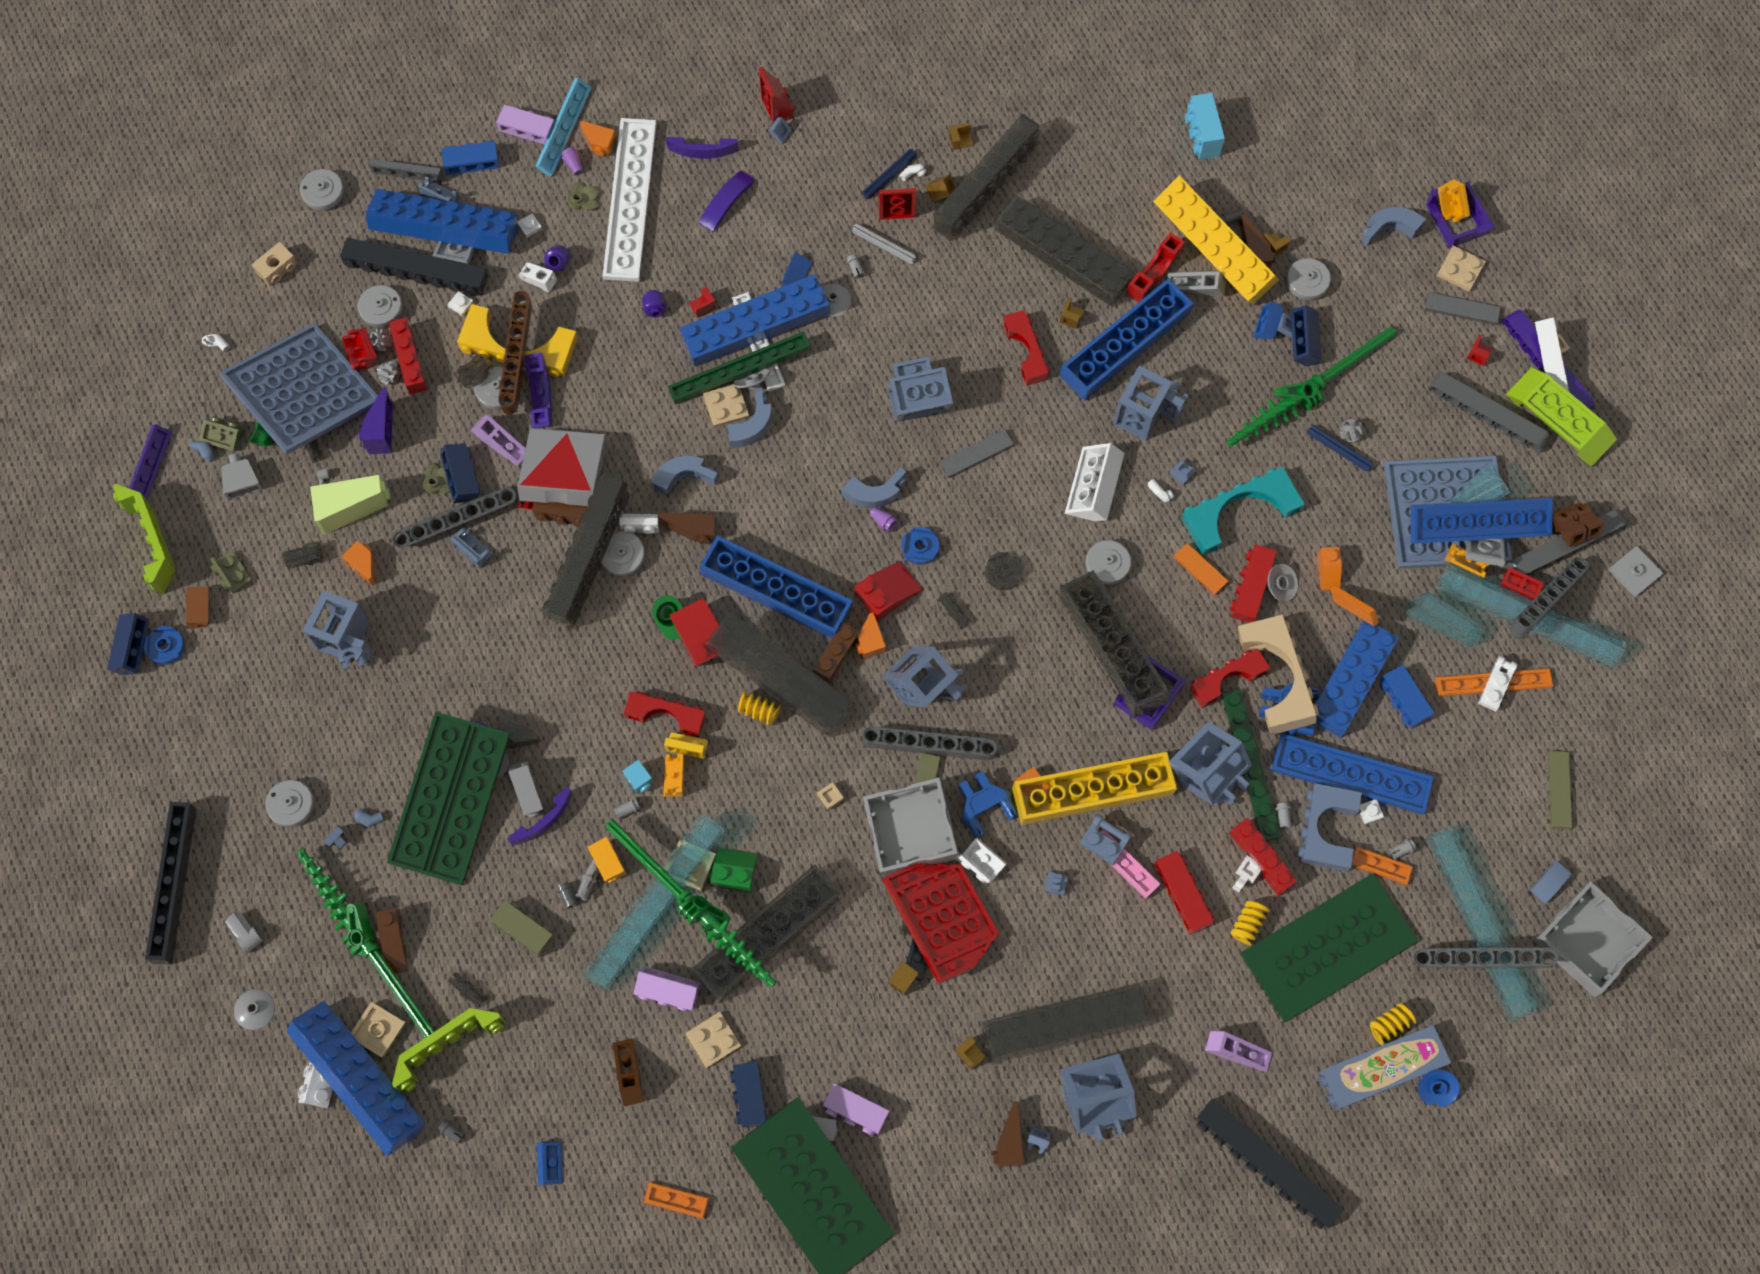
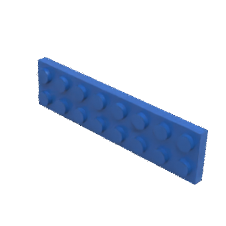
[1411,497,1553,544]
[1271,733,1433,815]

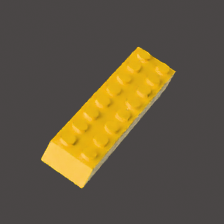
[1153,175,1279,305]
[1012,752,1177,825]

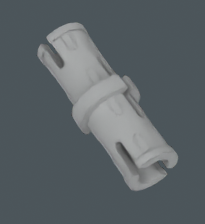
[575,859,599,901]

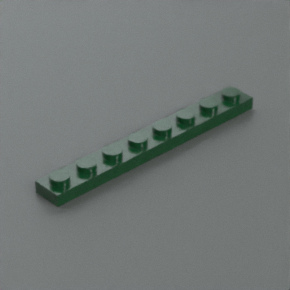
[667,331,811,404]
[1221,689,1281,841]

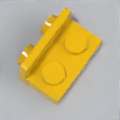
[664,733,708,759]

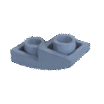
[1529,860,1571,904]

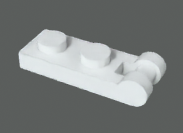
[1478,655,1517,712]

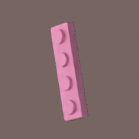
[1100,829,1160,899]

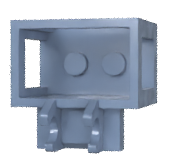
[887,356,953,422]
[1113,366,1188,440]
[303,590,373,669]
[881,645,966,707]
[1169,721,1252,806]
[1060,1054,1137,1143]

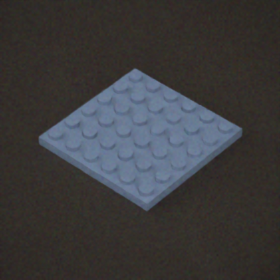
[220,323,378,455]
[1383,456,1512,569]

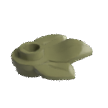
[567,182,600,210]
[423,463,450,494]

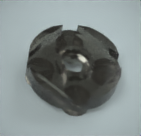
[457,354,493,388]
[985,552,1023,590]

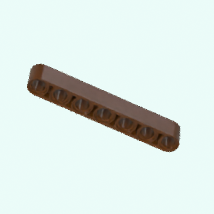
[498,291,532,415]

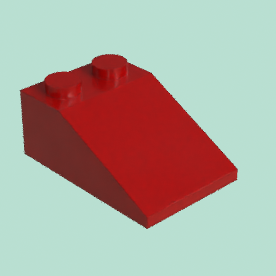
[758,67,795,123]
[878,188,916,220]
[854,561,922,622]
[669,598,731,666]

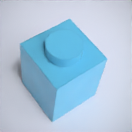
[622,760,653,794]

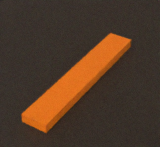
[1435,668,1553,697]

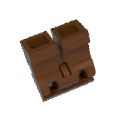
[1552,502,1605,548]

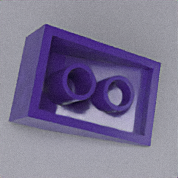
[359,388,393,454]

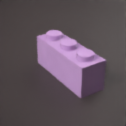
[496,105,555,144]
[633,966,701,1011]
[823,1083,889,1137]

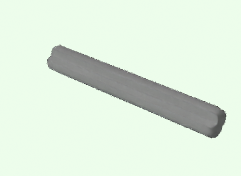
[852,223,917,264]

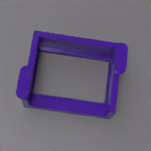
[1425,182,1494,248]
[1114,654,1186,731]

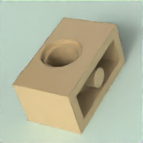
[251,242,297,286]

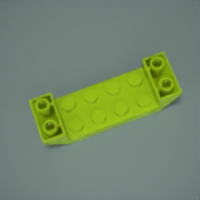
[1506,367,1617,467]
[112,484,176,595]
[392,1008,506,1093]

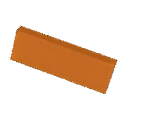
[1174,543,1228,595]
[1330,586,1379,626]
[1351,846,1413,886]
[644,1182,710,1219]

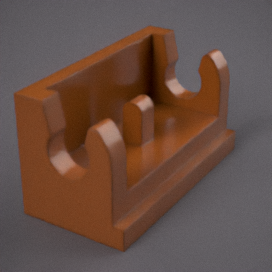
[186,587,209,629]

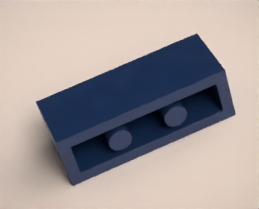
[1291,305,1322,366]
[440,443,480,504]
[107,613,150,675]
[730,1061,766,1129]

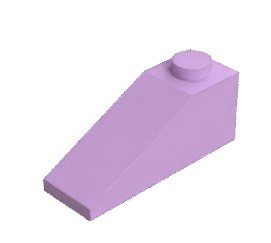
[470,415,526,466]
[1205,1031,1272,1072]

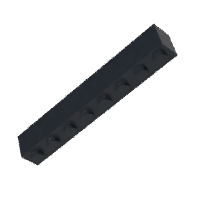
[340,237,488,296]
[145,802,197,965]
[1195,1098,1344,1230]

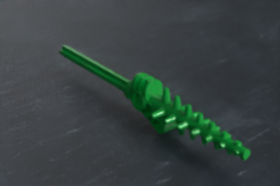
[1226,326,1397,447]
[605,819,777,988]
[297,848,435,1038]

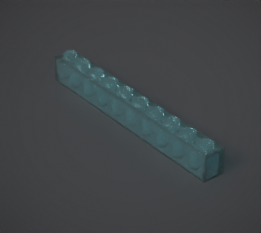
[1436,562,1626,668]
[584,814,725,993]
[1426,826,1537,1023]

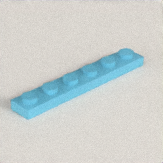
[535,77,591,176]

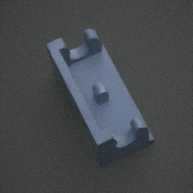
[418,176,461,203]
[450,528,494,569]

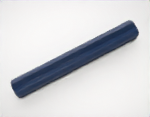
[862,148,917,199]
[1307,425,1373,472]

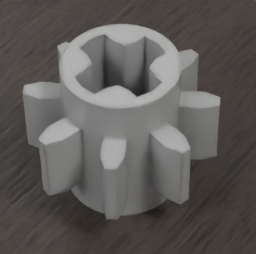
[369,328,393,351]
[377,361,401,385]
[1339,419,1363,442]

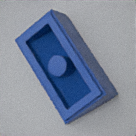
[782,252,812,287]
[1253,301,1283,339]
[537,1142,562,1186]

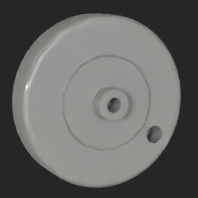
[300,169,345,210]
[1286,258,1331,300]
[358,285,403,328]
[474,366,514,410]
[599,531,645,577]
[1085,540,1131,585]
[265,780,315,827]

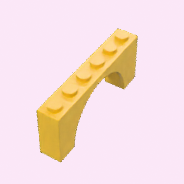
[457,304,578,377]

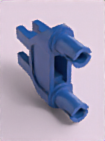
[1259,682,1319,736]
[958,771,1019,838]

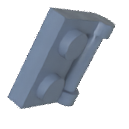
[1079,814,1132,866]

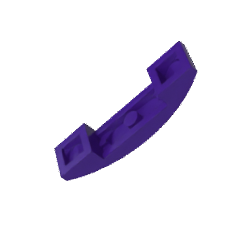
[666,137,738,159]
[698,171,755,232]
[524,352,552,429]
[507,786,572,846]

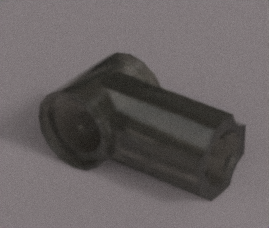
[283,541,324,569]

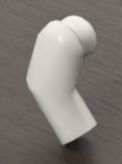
[899,164,926,181]
[202,334,231,352]
[1148,479,1174,502]

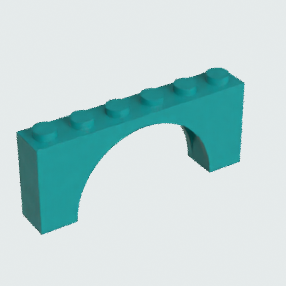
[1182,467,1305,556]

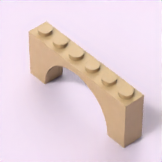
[1238,614,1319,735]

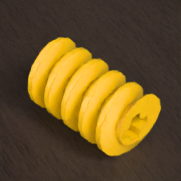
[738,690,781,726]
[1230,901,1270,946]
[1370,1003,1416,1046]

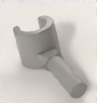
[317,469,330,485]

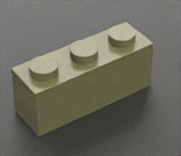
[490,901,554,957]

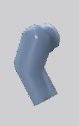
[190,441,215,462]
[354,809,384,827]

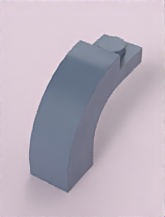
[1362,207,1426,246]
[728,387,772,448]
[650,456,718,495]
[841,467,907,508]

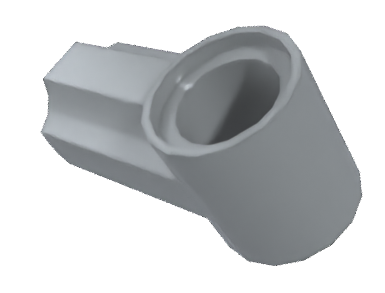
[225,911,264,953]

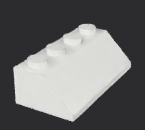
[1065,443,1125,521]

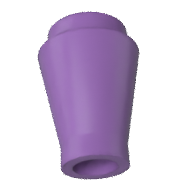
[561,147,584,175]
[870,507,898,532]

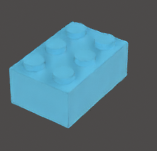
[1185,93,1225,160]

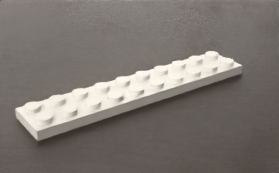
[603,118,657,282]

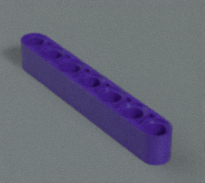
[1502,309,1595,410]

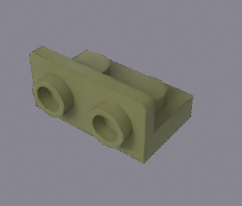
[198,416,245,451]
[210,551,253,593]

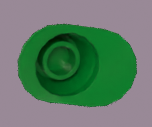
[247,421,273,447]
[652,595,683,640]

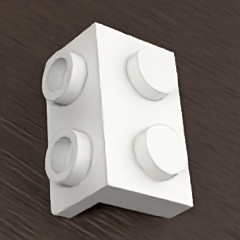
[619,514,660,534]
[958,838,1007,883]
[298,1062,333,1108]

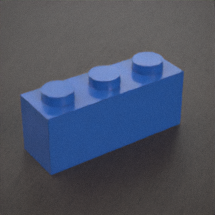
[442,141,500,175]
[1380,665,1435,729]

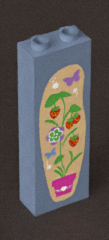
[1318,1025,1451,1111]

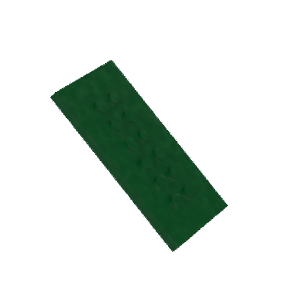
[387,711,511,886]
[1240,873,1418,1023]
[730,1097,894,1274]

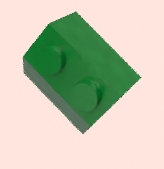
[710,848,758,893]

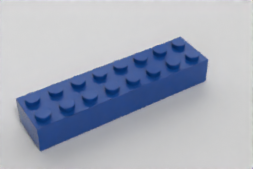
[365,189,518,254]
[679,274,830,367]
[1060,279,1194,401]
[699,535,853,638]
[287,1000,425,1156]

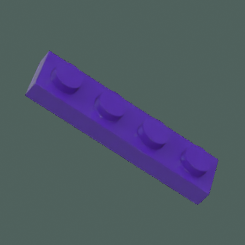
[129,424,172,499]

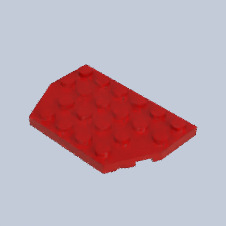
[882,863,999,985]

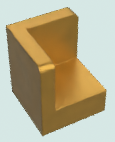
[949,123,973,150]
[926,174,957,202]
[1263,232,1291,256]
[1059,297,1084,329]
[888,961,918,996]
[955,1036,985,1070]

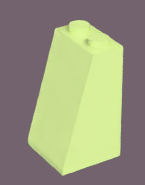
[311,475,391,535]

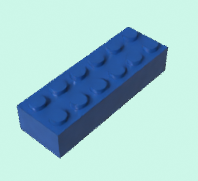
[1315,620,1399,738]

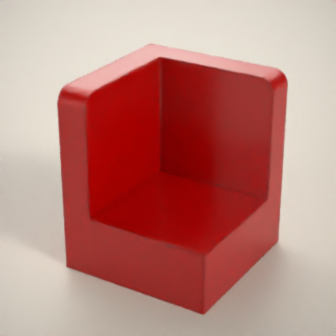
[689,286,716,318]
[1467,334,1492,366]

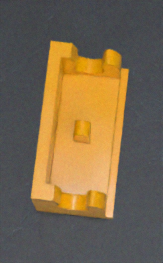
[1438,179,1470,222]
[1444,543,1490,578]
[664,754,685,797]
[587,837,627,883]

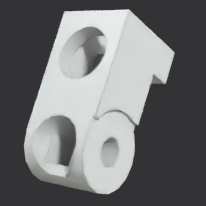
[519,263,557,293]

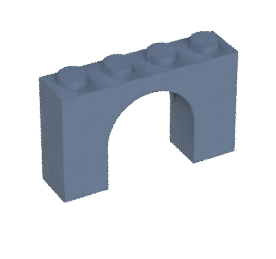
[1298,783,1362,872]

